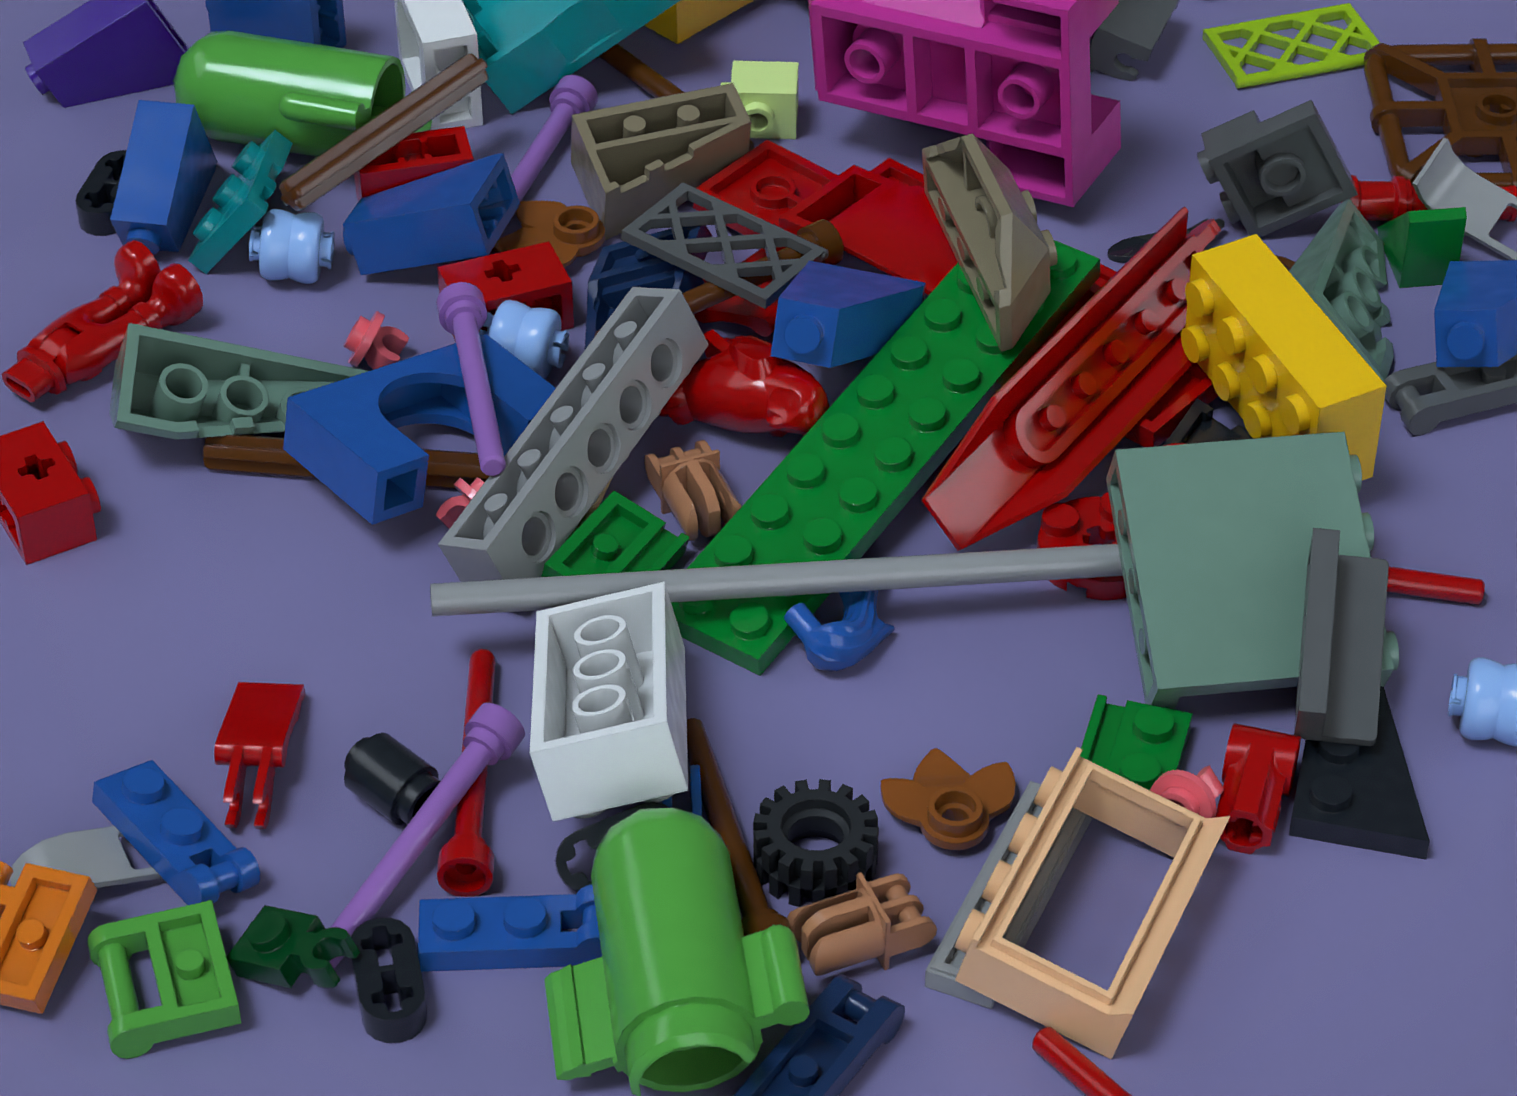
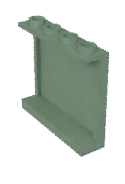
[1106,431,1399,710]

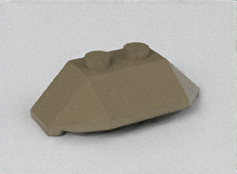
[922,134,1057,352]

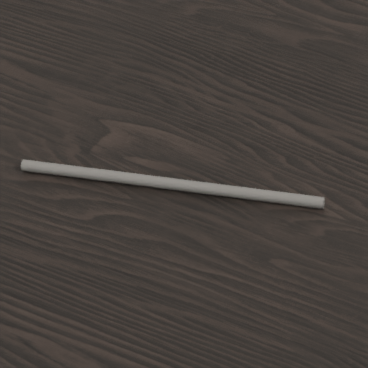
[430,544,1123,617]

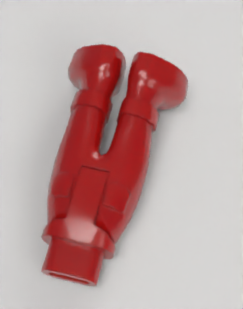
[2,240,203,402]

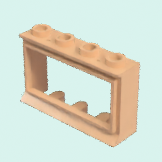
[954,747,1230,1059]

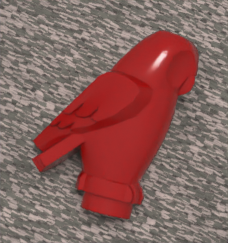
[659,329,829,437]

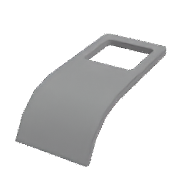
[1412,138,1517,260]
[10,826,162,888]

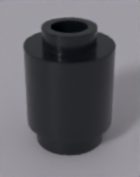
[344,732,441,825]

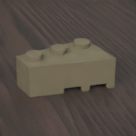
[571,83,751,241]

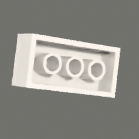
[530,581,688,821]

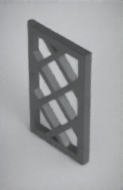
[621,183,829,309]

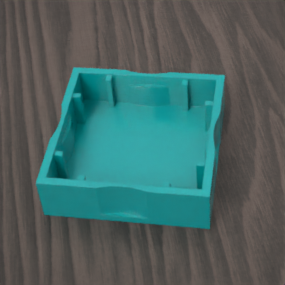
[462,0,680,114]

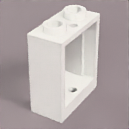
[394,0,483,130]

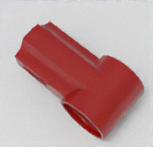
[1215,723,1301,854]

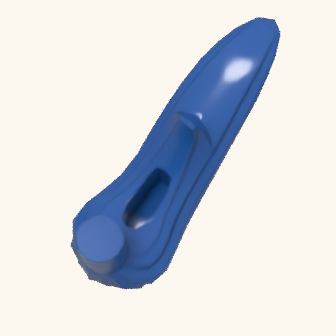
[784,590,895,672]

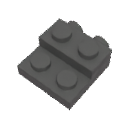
[1197,99,1358,237]

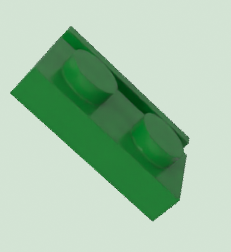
[541,491,690,577]
[1080,694,1193,790]

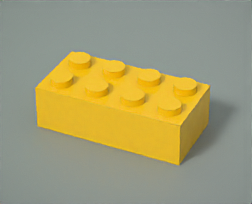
[1181,234,1387,481]

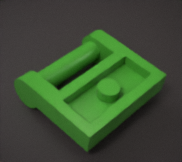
[87,900,241,1059]

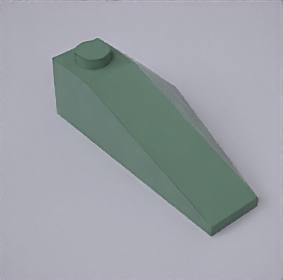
[1289,199,1394,382]
[109,323,368,440]

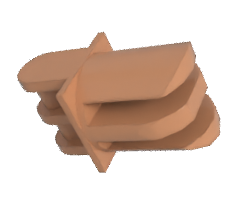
[644,440,742,541]
[787,872,937,976]

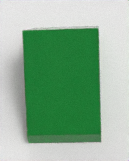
[1378,207,1467,288]

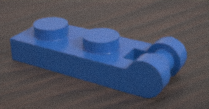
[92,760,260,905]
[418,885,602,972]

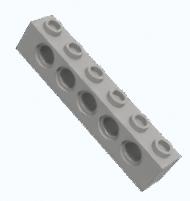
[438,287,709,582]

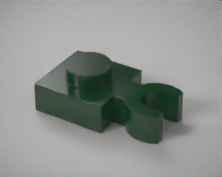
[226,905,360,988]

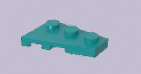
[188,130,293,274]

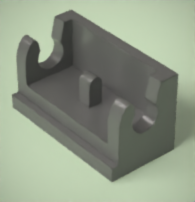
[1090,0,1180,81]

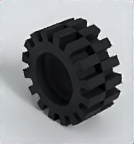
[753,779,879,907]

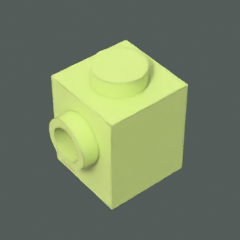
[720,60,799,139]

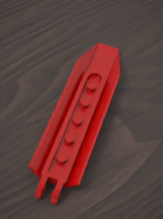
[921,207,1221,551]

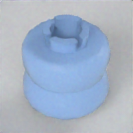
[249,209,335,284]
[479,300,570,379]
[1448,657,1517,746]

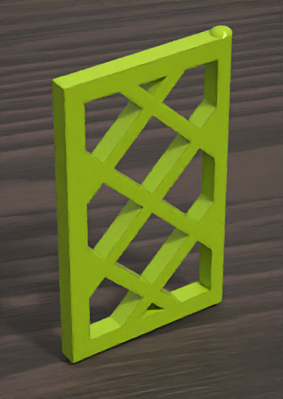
[1202,3,1380,89]

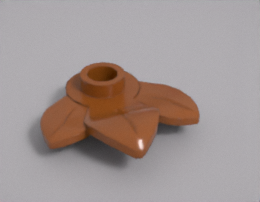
[492,200,605,268]
[881,748,1016,850]

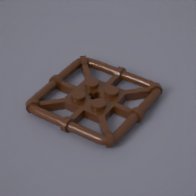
[1364,38,1517,187]

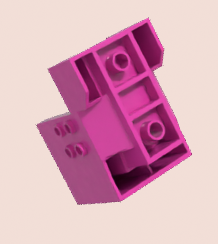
[808,0,1121,207]

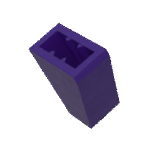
[23,0,189,108]

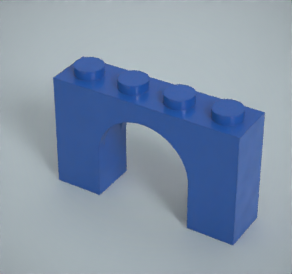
[283,333,556,525]

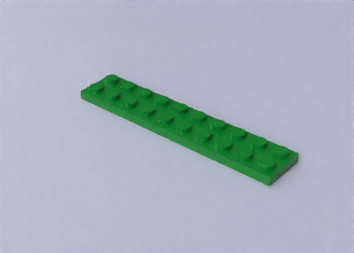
[671,240,1100,676]

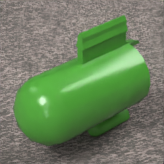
[174,30,432,157]
[544,808,810,1096]

